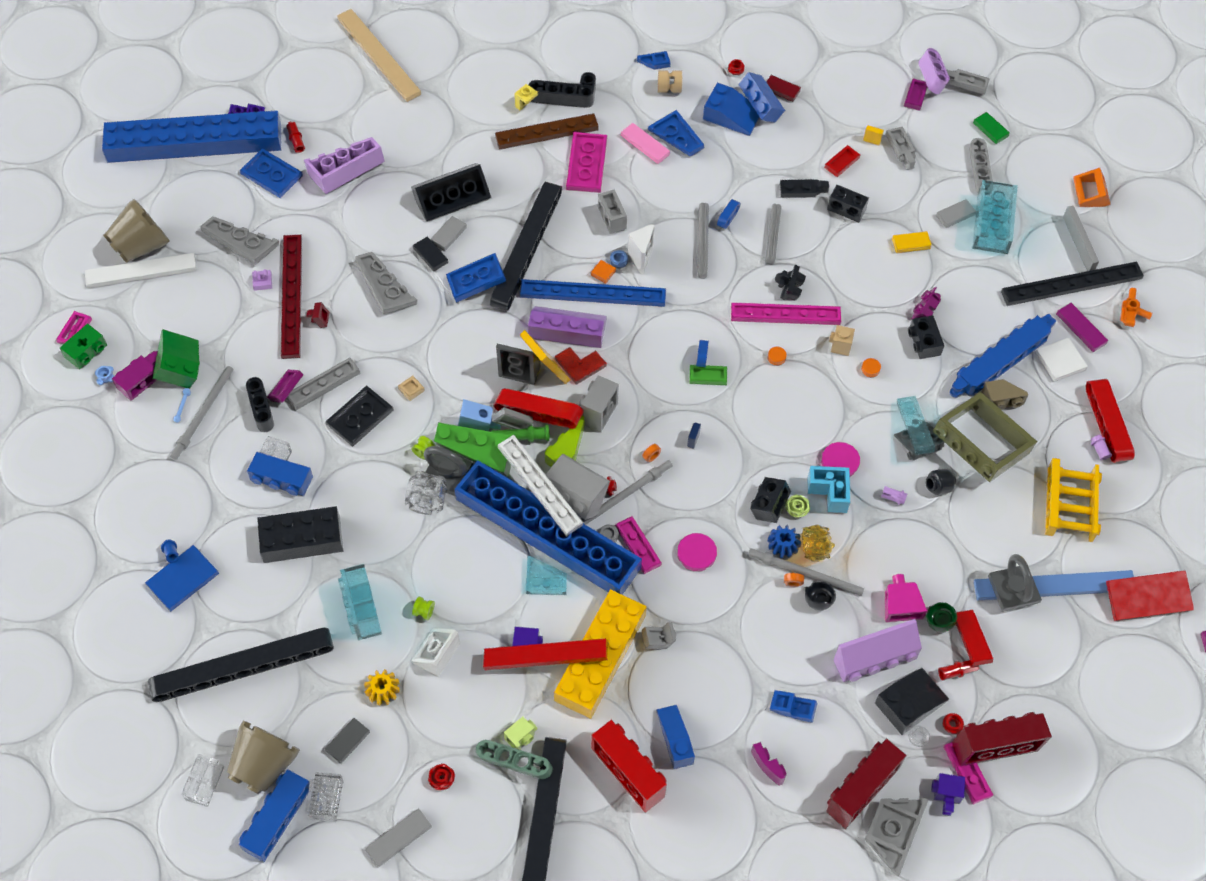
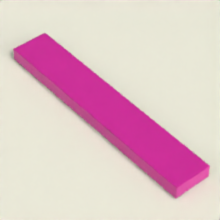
[731,303,841,325]

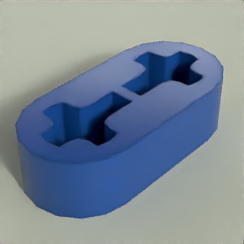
[717,199,741,229]
[696,340,709,367]

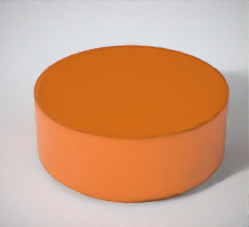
[768,346,787,366]
[861,358,881,377]
[642,443,661,462]
[784,573,804,587]

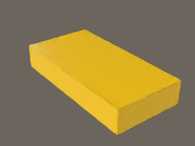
[892,231,932,253]

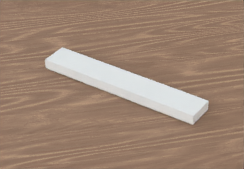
[85,253,197,288]
[498,435,583,536]

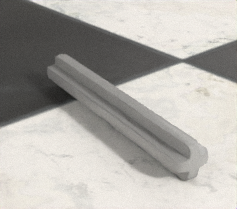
[765,204,782,264]

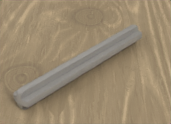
[698,203,709,278]

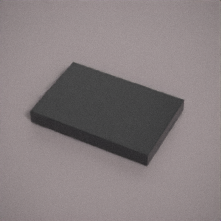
[326,385,394,447]

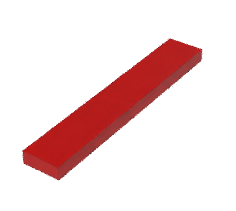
[483,638,607,670]

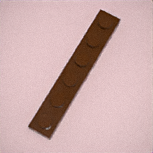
[495,113,599,150]

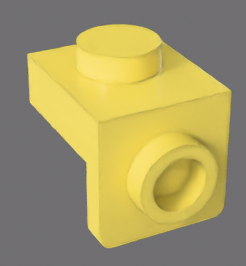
[514,84,538,110]

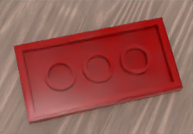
[1106,570,1194,621]

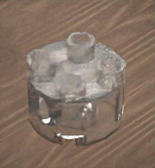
[405,471,447,515]

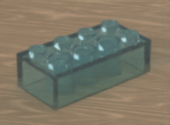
[972,180,1018,254]

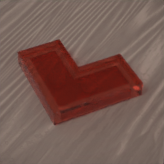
[555,347,607,385]

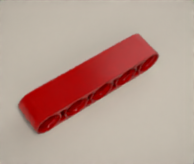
[1086,379,1135,463]
[493,388,584,429]

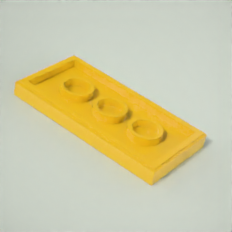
[520,330,571,384]

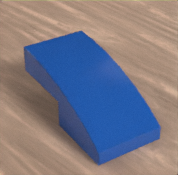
[770,690,817,723]

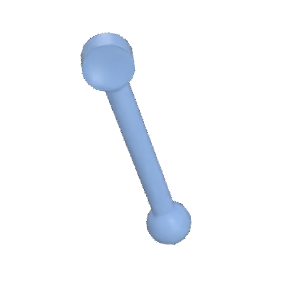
[173,388,191,423]

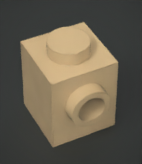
[829,325,855,356]

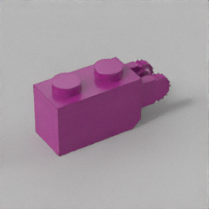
[112,351,158,401]

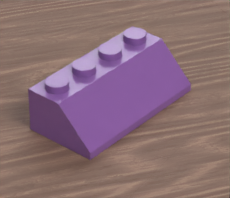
[528,306,607,348]

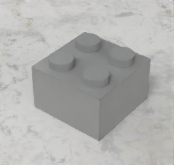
[579,375,619,432]

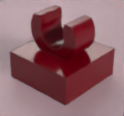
[306,302,330,328]

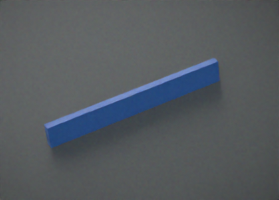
[520,279,666,307]

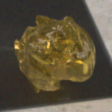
[802,524,835,562]

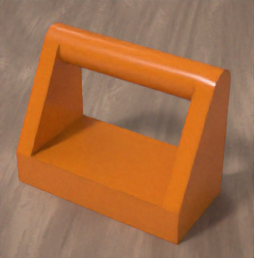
[1073,168,1111,207]

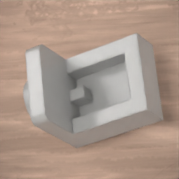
[642,622,676,649]

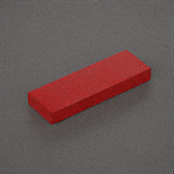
[956,610,993,666]

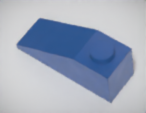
[656,705,695,770]

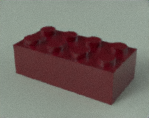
[952,712,1052,766]
[826,738,907,829]

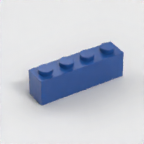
[239,769,312,862]

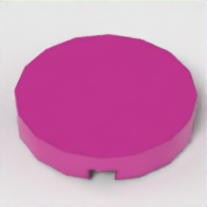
[821,442,860,477]
[677,533,717,571]

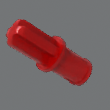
[286,121,305,153]
[938,660,979,681]

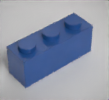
[738,72,785,123]
[247,452,313,496]

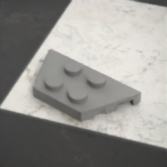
[865,798,929,876]

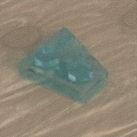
[526,556,567,595]

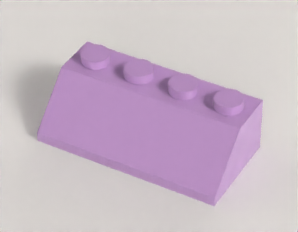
[833,619,922,682]

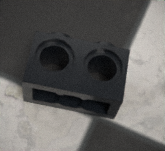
[827,185,869,223]
[908,315,944,359]
[750,477,791,523]

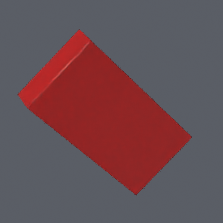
[824,145,861,177]

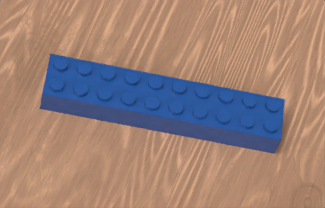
[102,110,281,163]
[455,460,642,595]

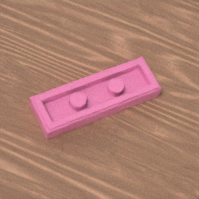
[621,123,670,164]

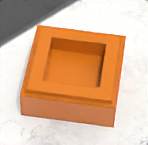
[591,260,616,284]

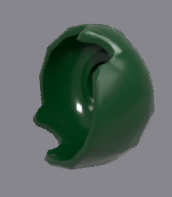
[925,602,957,633]

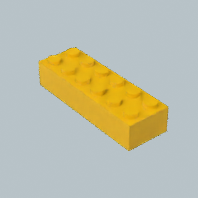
[554,589,647,719]

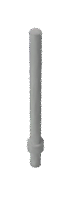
[170,366,234,460]
[581,460,673,525]
[748,548,864,596]

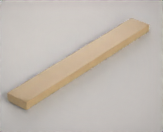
[337,9,421,102]

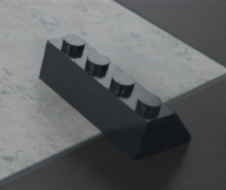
[411,163,491,221]

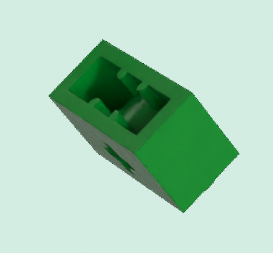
[59,323,107,370]

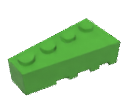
[434,422,512,478]

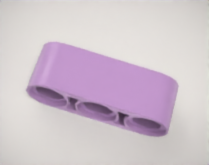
[918,48,950,94]

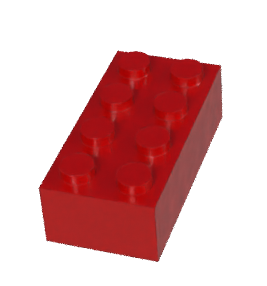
[591,719,667,813]

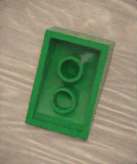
[153,329,200,389]

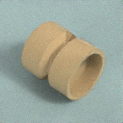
[658,70,682,93]

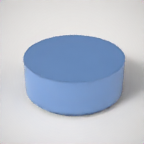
[610,250,628,268]

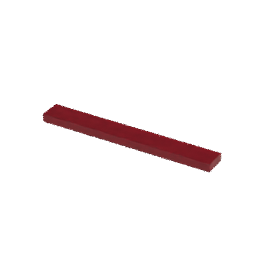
[281,234,302,359]

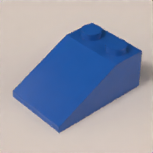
[703,82,760,136]

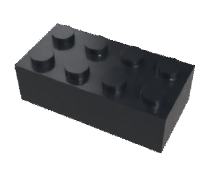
[257,506,344,563]

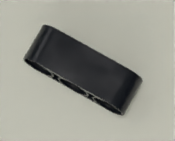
[246,377,274,432]

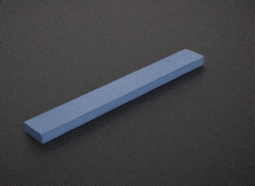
[973,570,1134,600]

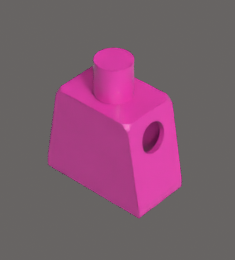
[885,574,927,622]

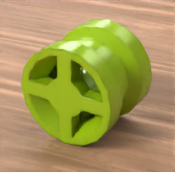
[411,436,436,460]
[412,596,435,620]

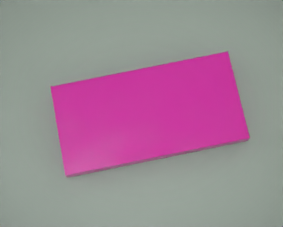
[566,132,607,193]

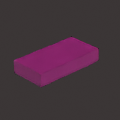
[904,78,928,111]
[267,369,304,403]

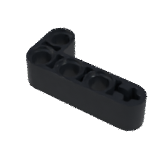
[528,72,596,108]

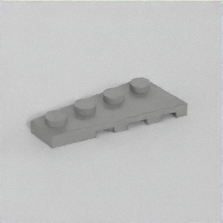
[200,216,279,265]
[355,252,417,314]

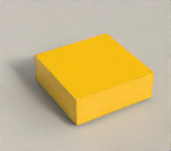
[863,125,884,145]

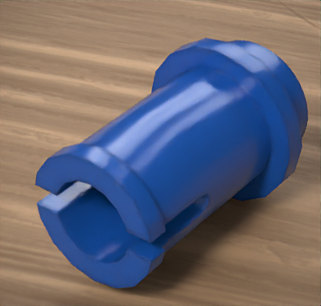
[161,539,179,563]

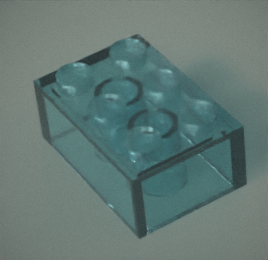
[338,564,382,641]

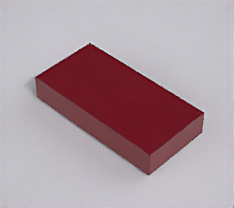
[766,75,801,102]

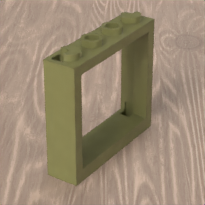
[933,392,1038,482]

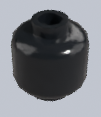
[926,469,956,495]

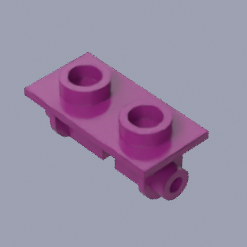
[911,287,941,320]

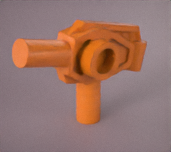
[1120,288,1153,327]

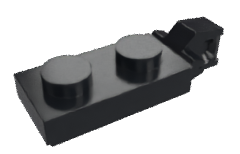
[779,179,829,198]

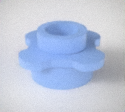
[95,366,114,385]

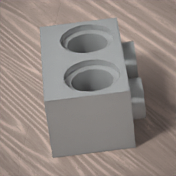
[598,189,627,234]

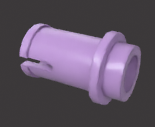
[1091,435,1112,460]
[881,486,907,505]

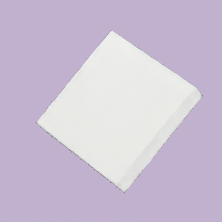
[1035,338,1088,382]

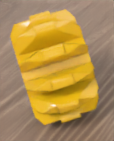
[364,669,400,706]

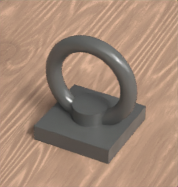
[421,446,473,496]
[988,554,1042,612]

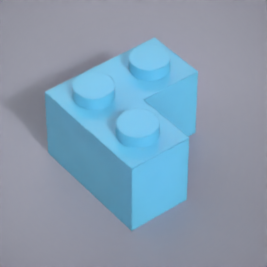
[807,466,850,513]

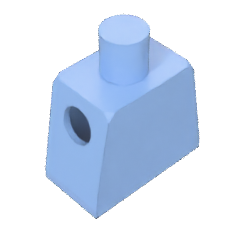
[458,399,501,431]

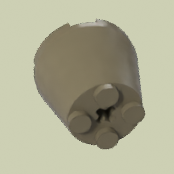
[103,199,170,263]
[227,720,300,794]

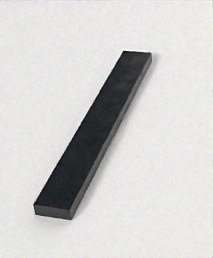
[1001,261,1144,306]

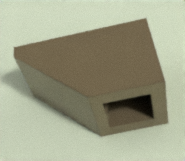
[981,379,1028,410]

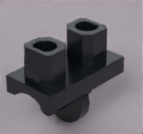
[775,264,806,301]

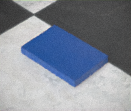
[240,148,303,198]
[446,253,506,303]
[145,545,219,612]

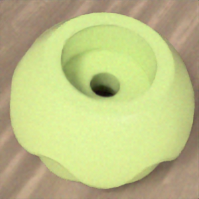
[785,495,810,518]

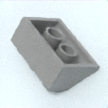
[546,454,610,520]

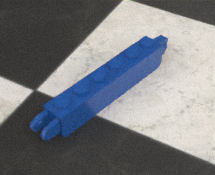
[950,314,1056,398]

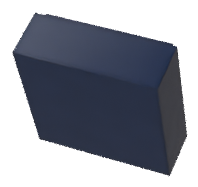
[687,422,701,449]

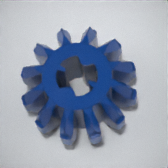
[767,524,801,559]

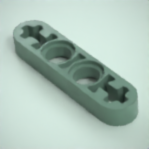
[476,740,553,779]

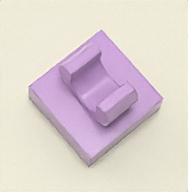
[252,269,272,291]

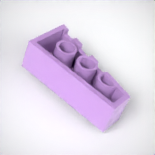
[304,137,385,194]

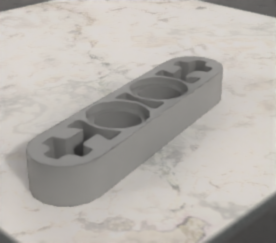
[969,138,993,196]

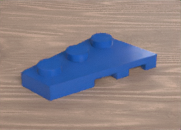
[648,110,705,156]

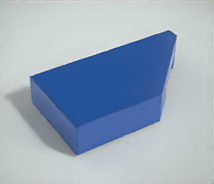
[637,51,671,70]

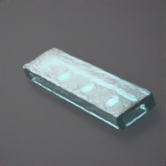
[897,396,935,455]

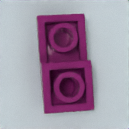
[751,742,786,786]

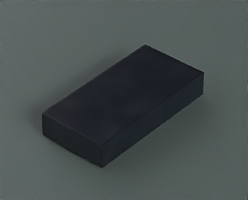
[413,236,448,271]

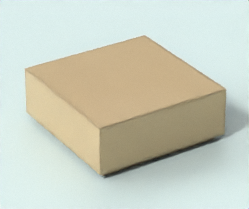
[398,376,425,401]

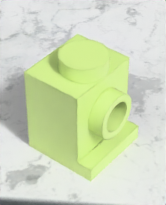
[504,716,537,750]

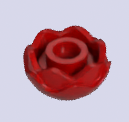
[428,763,455,790]

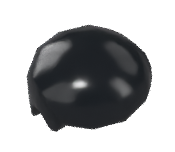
[805,581,836,611]

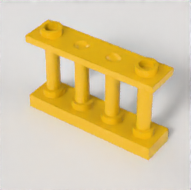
[1045,458,1102,542]

